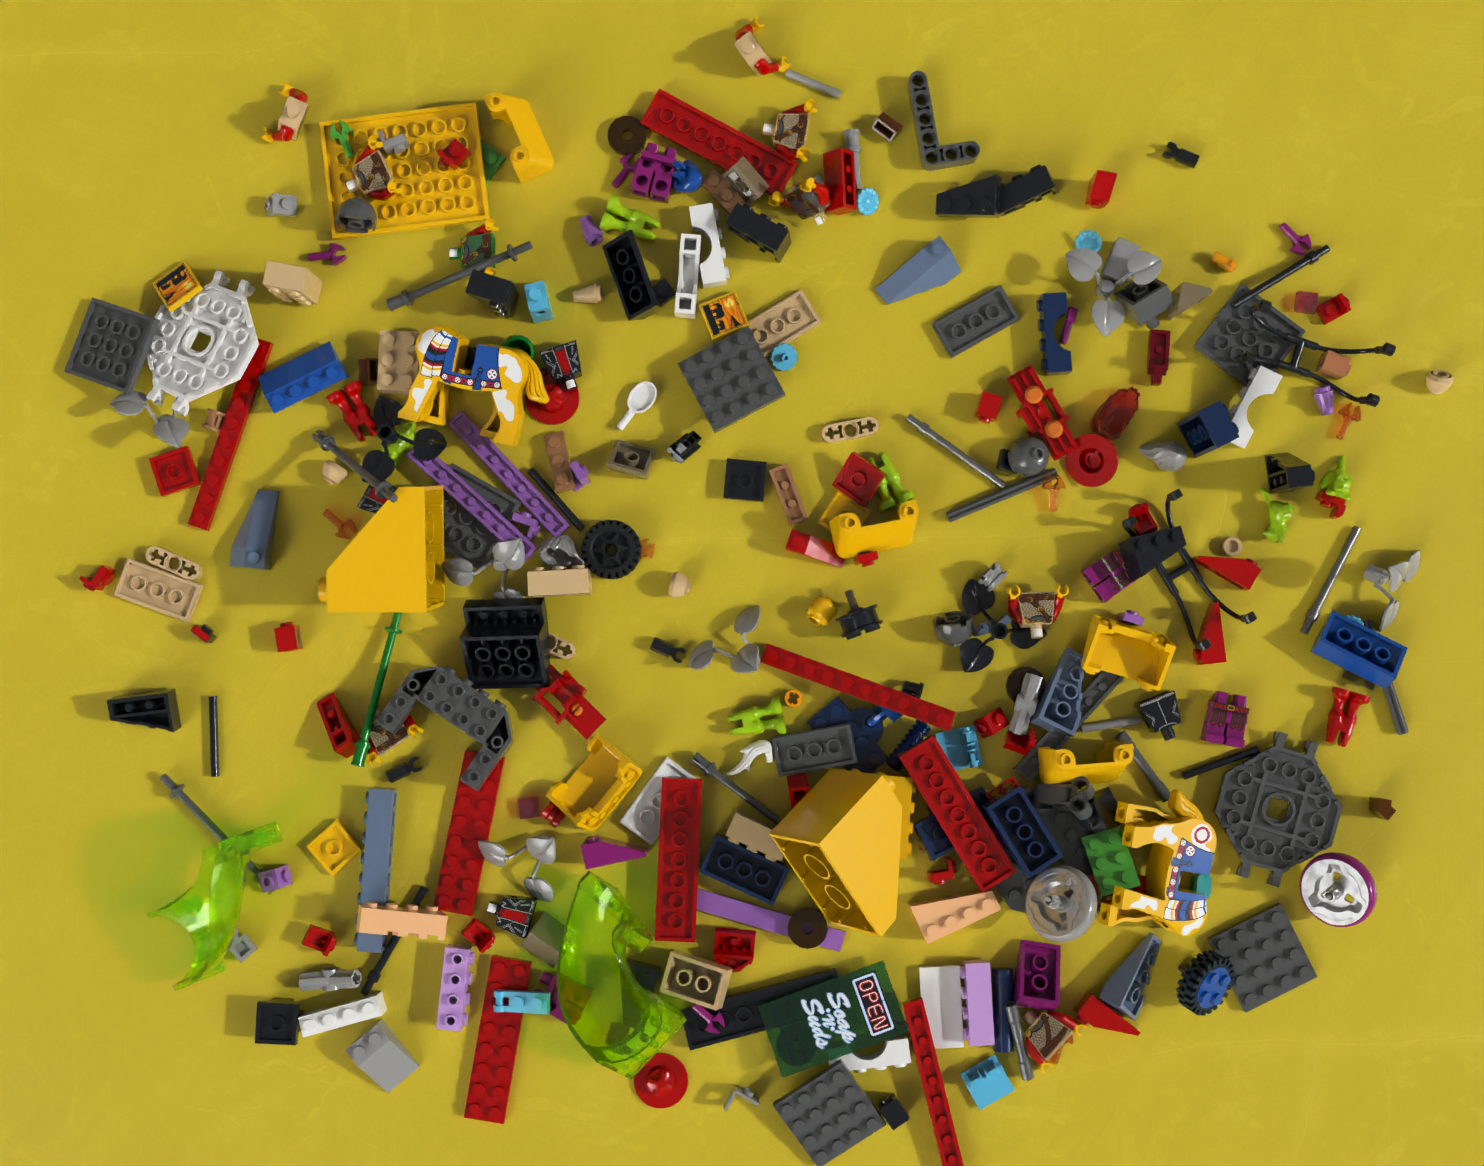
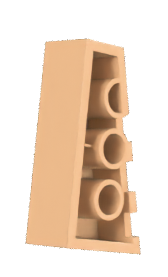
[908,889,1001,944]
[356,901,448,941]

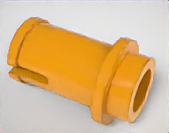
[1210,251,1237,273]

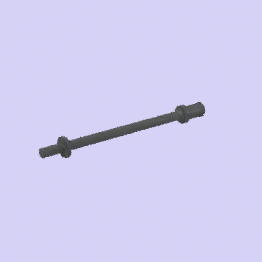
[386,241,533,311]
[312,430,398,502]
[690,752,782,825]
[159,773,275,895]

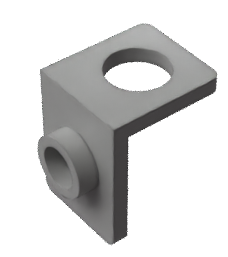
[724,1085,759,1111]

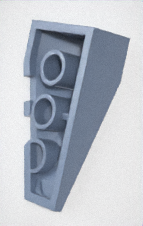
[875,236,961,305]
[230,489,279,570]
[1030,647,1084,737]
[1099,932,1161,1021]

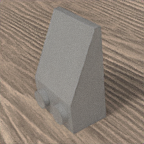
[345,1019,420,1093]

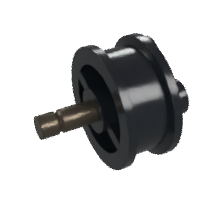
[835,589,883,640]

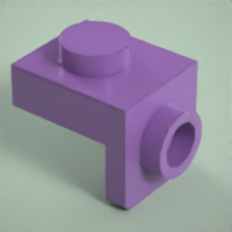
[569,461,591,492]
[511,510,540,540]
[1116,610,1144,626]
[258,864,293,893]

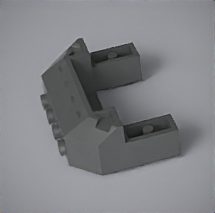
[375,665,514,791]

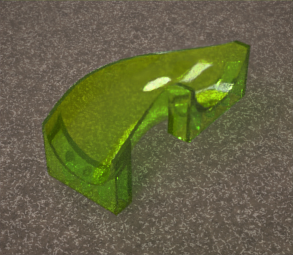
[147,821,283,990]
[557,871,687,1079]

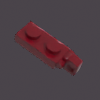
[1147,329,1171,386]

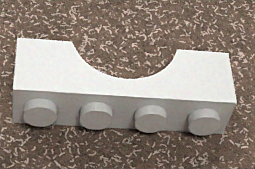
[689,203,730,289]
[674,233,702,319]
[1229,366,1283,449]
[298,991,387,1038]
[826,1034,911,1073]

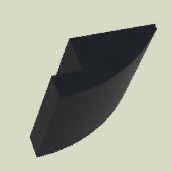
[460,597,550,689]

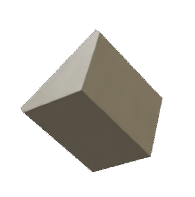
[721,156,769,205]
[1167,282,1213,320]
[607,439,655,480]
[521,912,577,968]

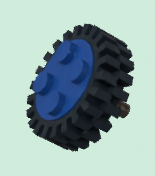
[1177,950,1235,1016]

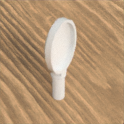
[616,381,657,431]

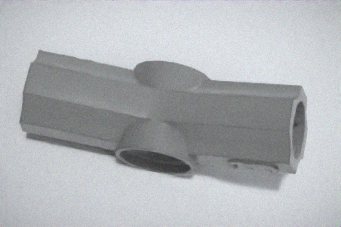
[1009,673,1043,735]
[299,967,362,991]

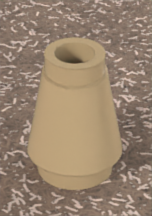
[573,284,604,303]

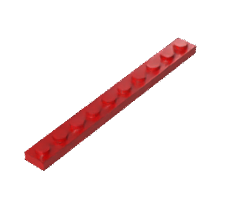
[188,338,273,531]
[760,643,956,731]
[902,997,964,1166]

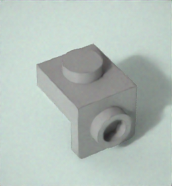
[377,130,410,155]
[265,193,297,217]

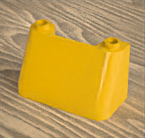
[483,92,554,183]
[829,500,919,558]
[1081,614,1177,691]
[546,733,642,832]
[1038,741,1134,785]

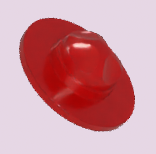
[526,372,579,425]
[1065,433,1119,487]
[634,1053,688,1108]

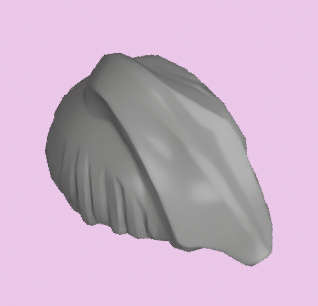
[1139,441,1187,472]
[539,535,585,568]

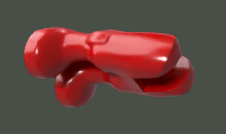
[326,380,377,442]
[1325,686,1371,747]

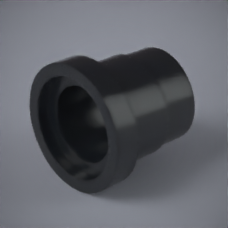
[902,681,924,699]

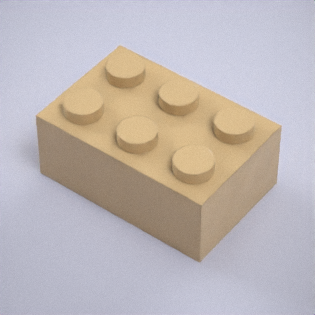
[262,260,322,306]
[377,330,421,395]
[527,565,593,598]
[726,809,784,862]
[659,950,733,1010]

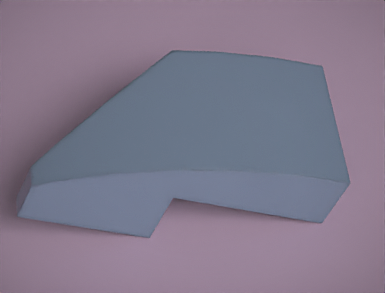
[972,615,1012,636]

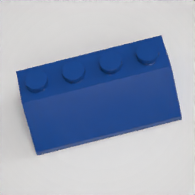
[258,341,349,413]
[1310,610,1408,689]

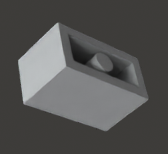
[1100,237,1140,287]

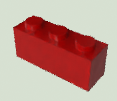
[823,148,857,215]

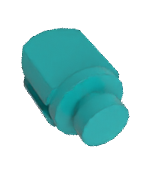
[1190,873,1212,898]

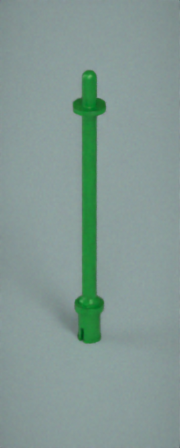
[351,612,403,767]

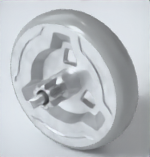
[1025,865,1097,942]

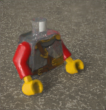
[768,174,831,225]

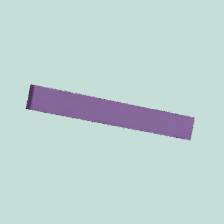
[447,410,570,537]
[406,446,538,563]
[697,888,846,952]

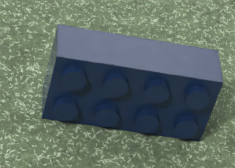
[1177,401,1239,458]
[982,784,1063,878]
[699,832,790,906]

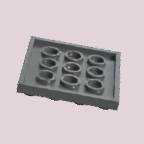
[1193,284,1306,386]
[64,297,160,394]
[678,326,786,433]
[443,463,522,572]
[1207,903,1317,1013]
[773,1059,886,1166]

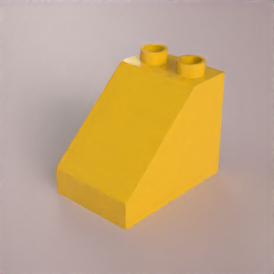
[318,485,445,612]
[769,768,902,937]

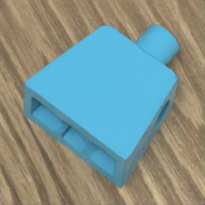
[524,281,554,323]

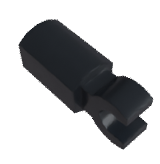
[1162,142,1200,168]
[650,637,686,663]
[386,757,423,783]

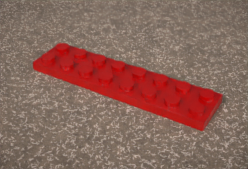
[640,89,798,195]
[898,734,1017,893]
[433,750,506,916]
[655,777,702,942]
[464,955,532,1124]

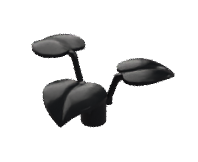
[362,395,447,483]
[960,579,1047,673]

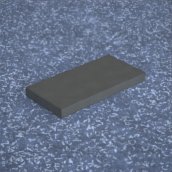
[932,285,1020,359]
[771,722,858,777]

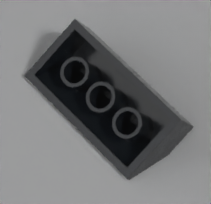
[602,230,659,321]

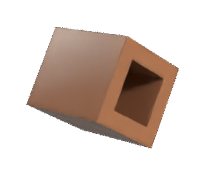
[1315,350,1351,380]

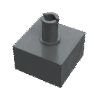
[1114,278,1174,329]

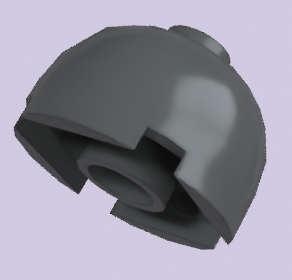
[335,197,377,234]
[1008,437,1049,477]
[933,611,973,647]

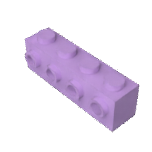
[436,944,475,1031]
[960,959,995,1046]

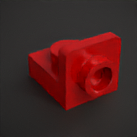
[437,138,471,170]
[1314,293,1351,325]
[1314,491,1346,519]

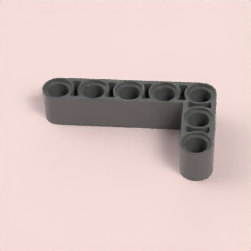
[907,71,980,171]

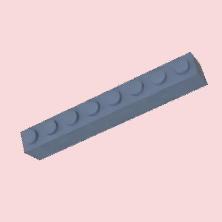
[354,787,398,953]

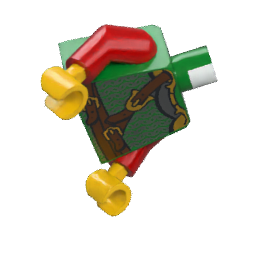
[449,218,499,276]

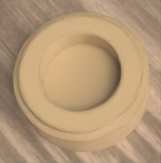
[1220,536,1242,557]

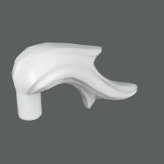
[726,740,774,776]

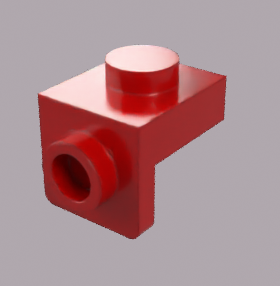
[1128,502,1158,536]
[853,551,879,567]
[79,565,116,591]
[973,707,1010,739]
[1003,728,1037,755]
[927,856,957,885]
[461,917,496,953]
[302,924,337,956]

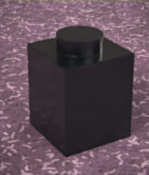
[878,1093,910,1130]

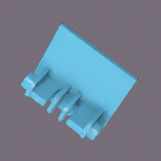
[935,725,983,770]
[960,1054,1015,1110]

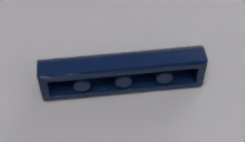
[992,968,1014,1053]

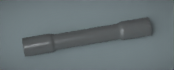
[1115,730,1171,803]
[1005,1001,1034,1081]

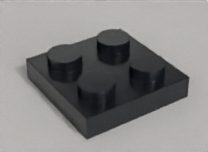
[723,458,767,502]

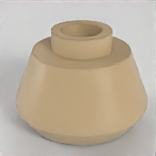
[1425,370,1454,394]
[322,460,348,485]
[668,571,692,598]

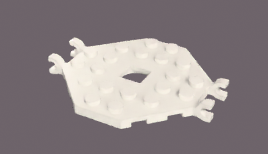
[146,270,259,417]

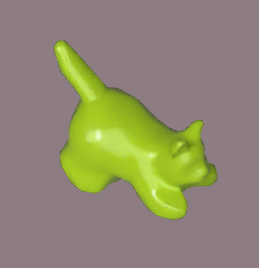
[381,421,416,466]
[1319,455,1352,501]
[1260,488,1294,543]

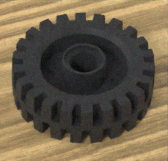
[581,520,642,579]

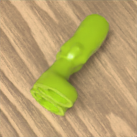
[599,194,660,241]
[866,452,915,513]
[727,696,787,735]

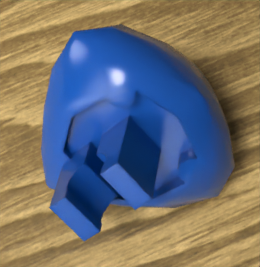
[672,160,703,193]

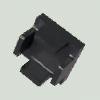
[255,998,304,1045]

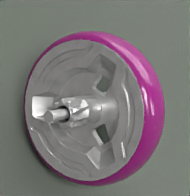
[1299,852,1377,927]

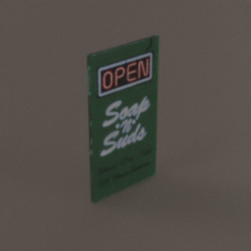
[758,960,909,1078]

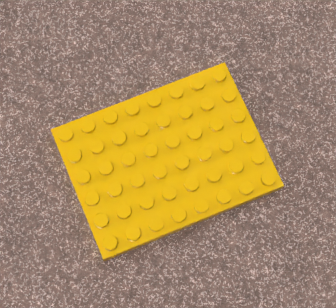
[319,102,490,240]

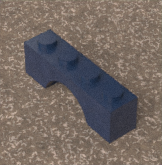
[1036,292,1072,376]

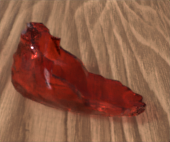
[1090,386,1140,441]

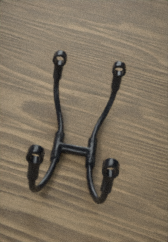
[1233,299,1396,407]
[1122,489,1257,651]

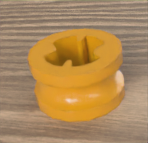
[784,690,802,707]

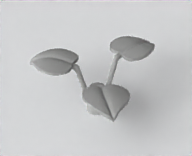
[1065,248,1162,337]
[110,391,189,448]
[441,538,525,599]
[1364,550,1421,632]
[689,605,761,673]
[478,834,556,902]

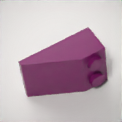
[581,835,648,870]
[1013,940,1061,1011]

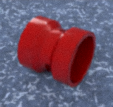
[539,801,566,828]

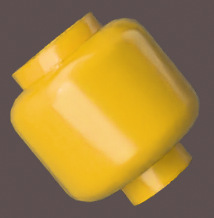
[807,596,836,626]

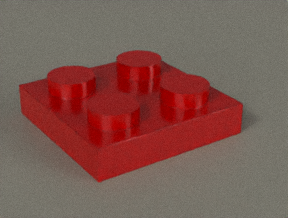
[149,446,201,497]
[832,451,886,508]

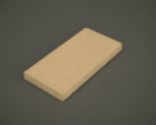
[748,289,822,358]
[113,558,204,622]

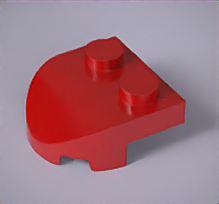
[713,927,756,972]

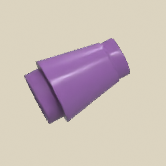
[579,215,603,247]
[1313,385,1334,416]

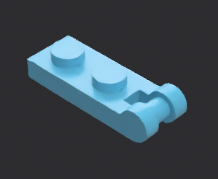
[493,989,550,1014]

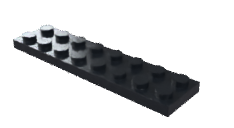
[680,968,847,1050]

